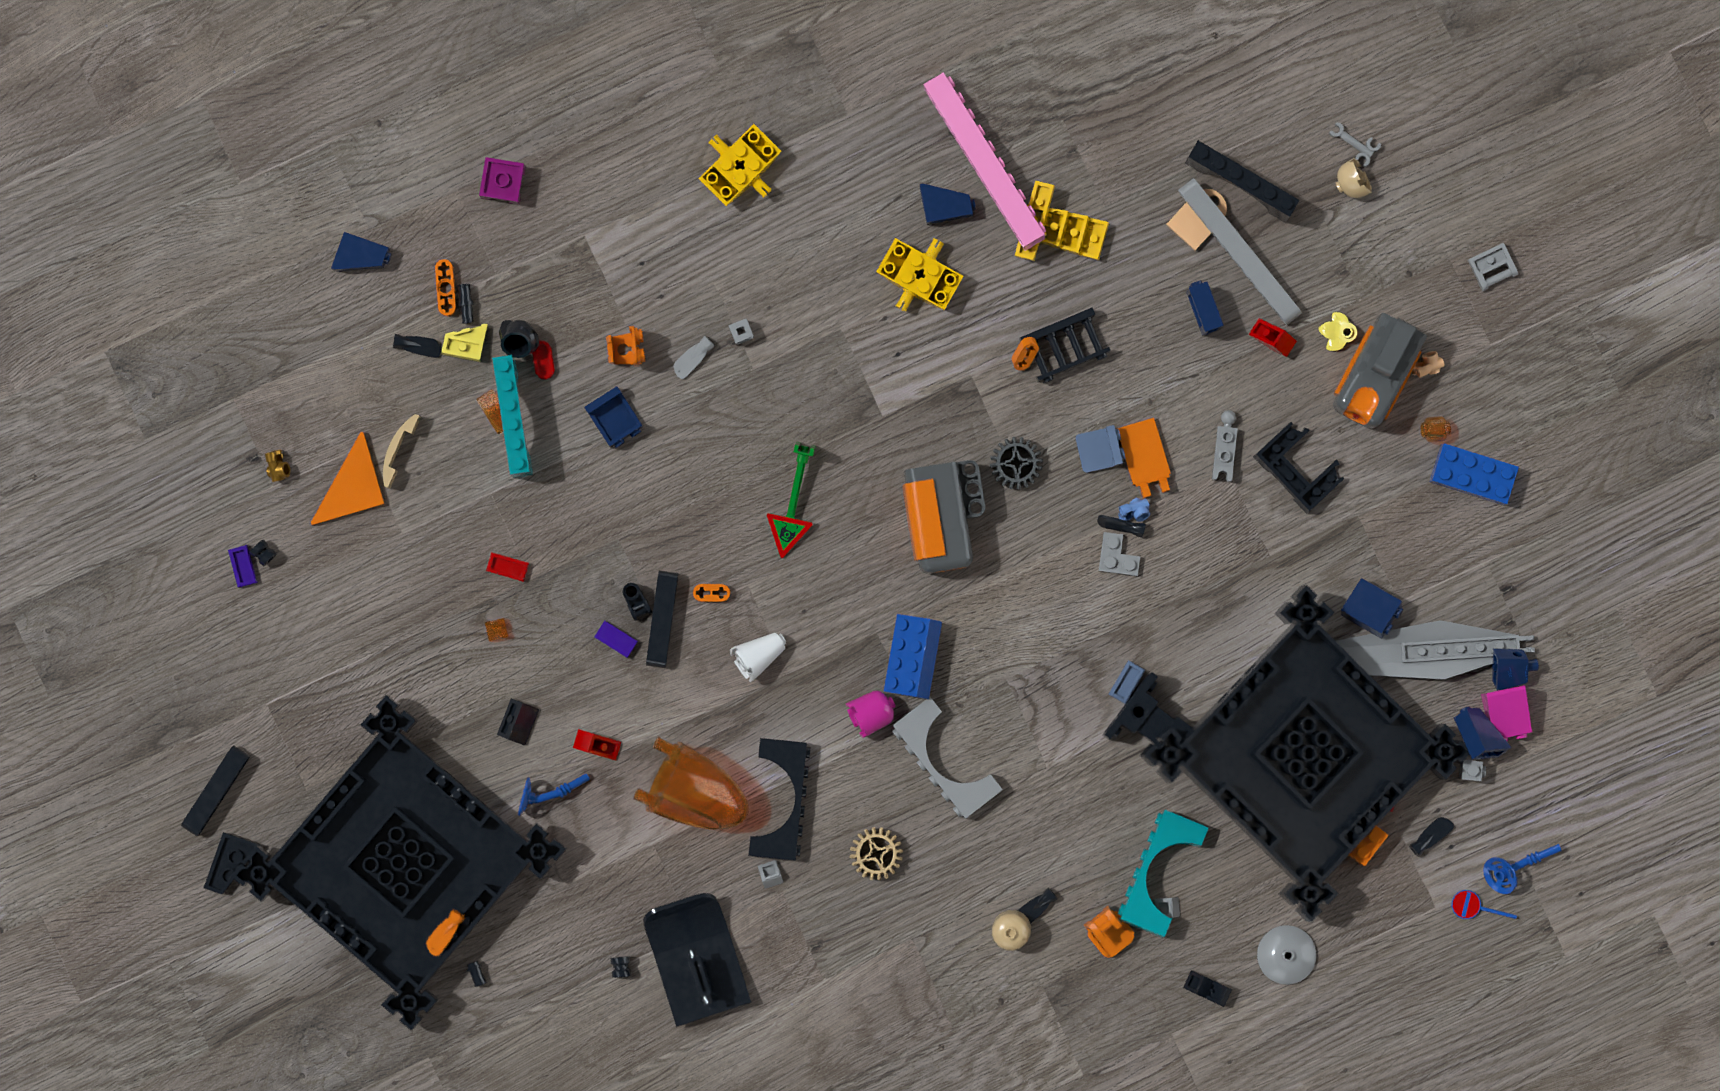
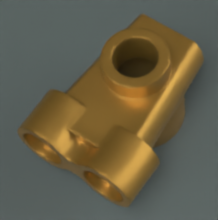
[265,449,291,482]

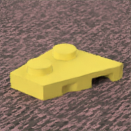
[441,324,488,362]

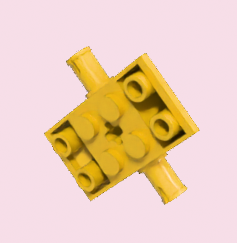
[699,124,782,206]
[876,238,964,312]

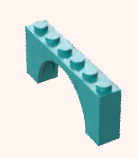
[492,355,533,478]
[1118,810,1208,938]

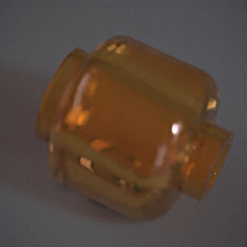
[1420,416,1451,442]

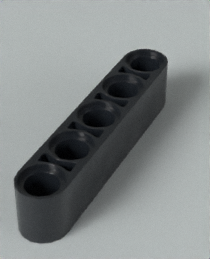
[646,570,678,668]
[181,745,250,837]

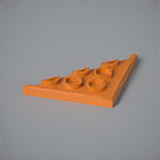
[311,432,385,525]

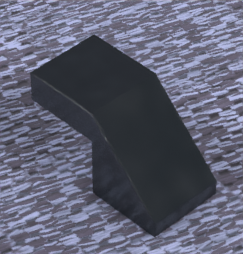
[1183,970,1232,1007]

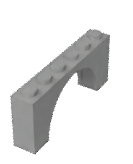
[892,697,1003,819]

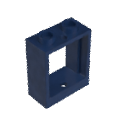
[1186,280,1224,336]

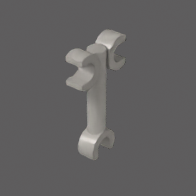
[1329,122,1381,167]

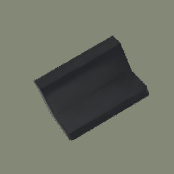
[497,698,539,745]

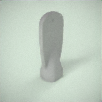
[674,336,715,379]

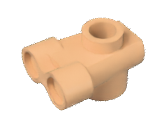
[1411,351,1444,378]

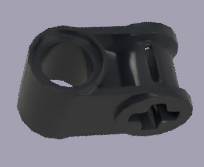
[622,583,652,621]

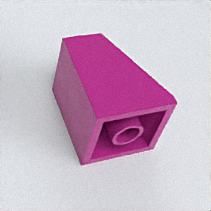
[1481,686,1532,741]

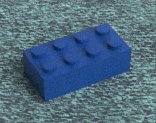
[1429,443,1519,506]
[884,614,942,699]

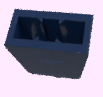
[1492,649,1539,691]

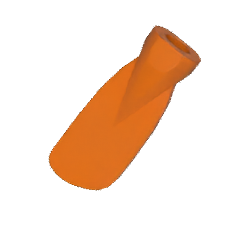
[427,909,465,956]

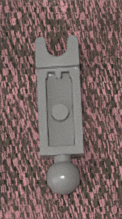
[1212,410,1238,482]

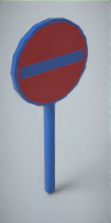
[1451,890,1517,919]

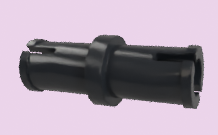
[458,284,474,324]

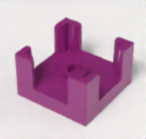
[479,157,526,205]

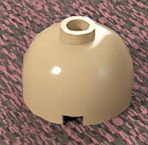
[1336,158,1372,198]

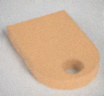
[1166,189,1227,251]

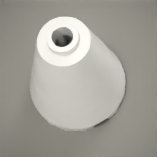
[730,633,786,682]

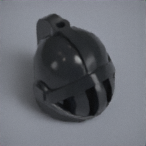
[499,320,539,358]

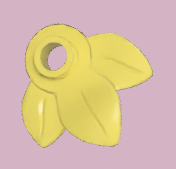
[1319,312,1358,351]

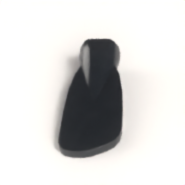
[393,334,441,358]
[1097,515,1146,538]
[1409,817,1454,857]
[1017,887,1058,924]

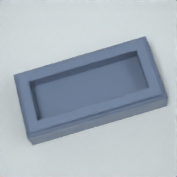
[1109,660,1145,704]

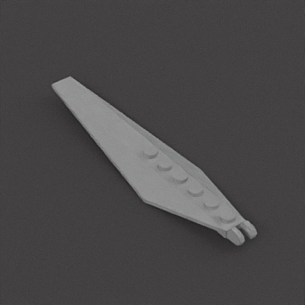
[1336,620,1535,679]

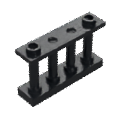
[1020,307,1111,384]

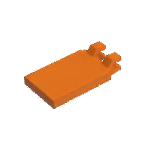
[1117,418,1171,499]

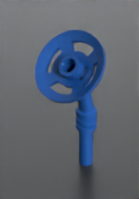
[518,774,590,816]
[1483,844,1562,894]

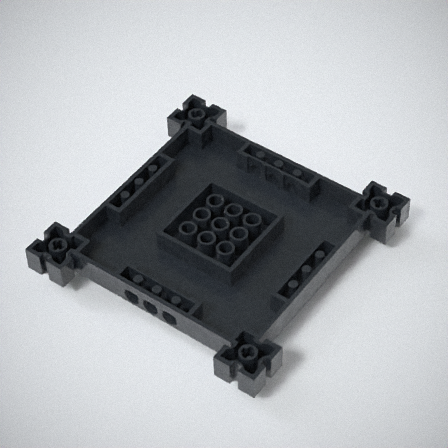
[1139,585,1470,922]
[231,695,567,1031]

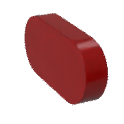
[532,340,555,380]

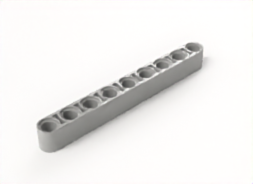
[1178,178,1302,325]

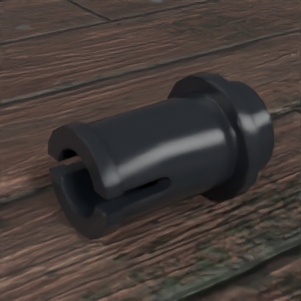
[467,961,487,987]

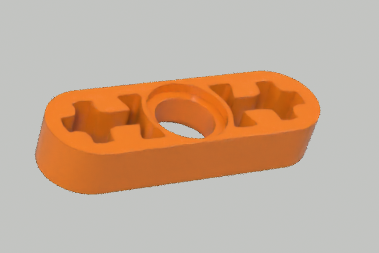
[435,259,456,317]

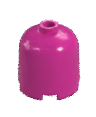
[845,691,895,738]

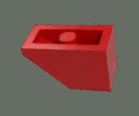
[1248,318,1297,357]
[573,729,621,761]

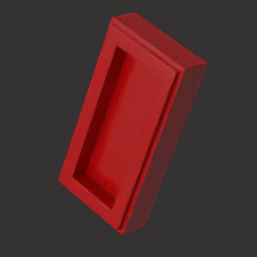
[486,552,529,582]

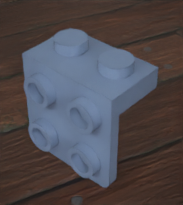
[1075,425,1125,473]

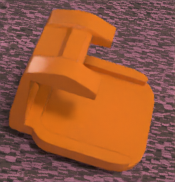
[606,326,646,367]
[1084,905,1134,957]

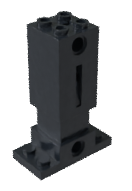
[1102,672,1192,775]

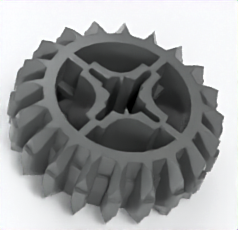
[990,437,1043,490]

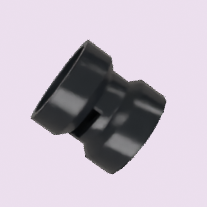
[250,539,277,567]
[610,956,631,978]

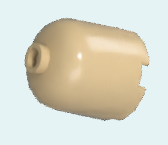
[992,910,1031,951]

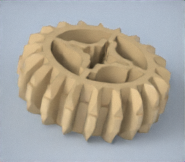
[850,827,903,880]

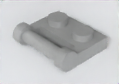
[1468,243,1518,291]

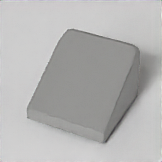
[758,860,783,889]
[1155,897,1180,918]

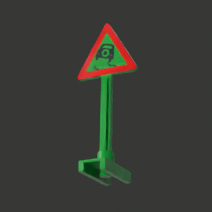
[767,442,816,558]

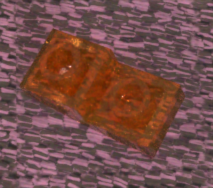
[476,389,503,434]

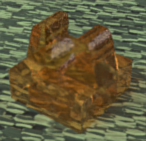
[485,618,509,642]

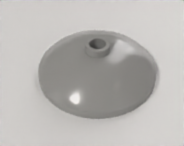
[1257,925,1316,985]

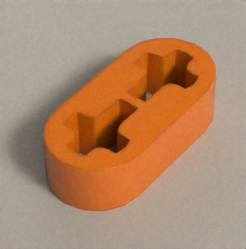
[1012,337,1039,370]
[693,584,730,602]

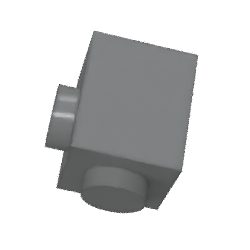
[1459,760,1486,781]

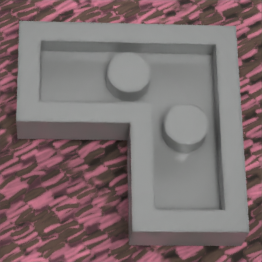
[1098,532,1140,576]

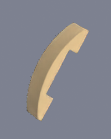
[383,414,421,489]

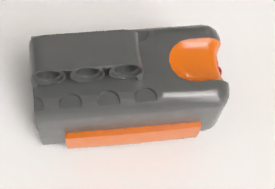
[1333,313,1427,429]
[902,460,985,574]

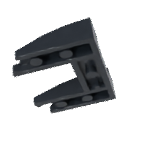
[1253,422,1344,514]

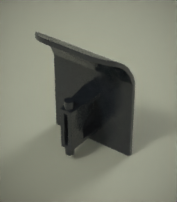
[643,893,752,1027]

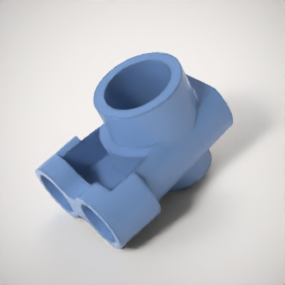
[1118,498,1150,522]

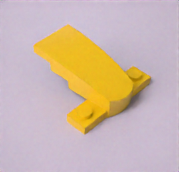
[1014,180,1109,261]

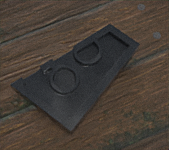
[204,832,261,894]

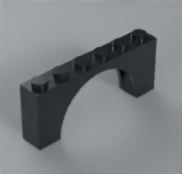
[1185,140,1300,223]
[748,738,811,860]

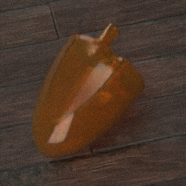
[633,737,749,830]

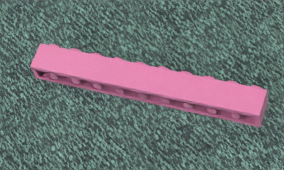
[923,72,1046,251]

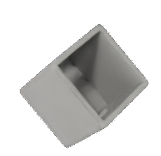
[729,318,754,345]

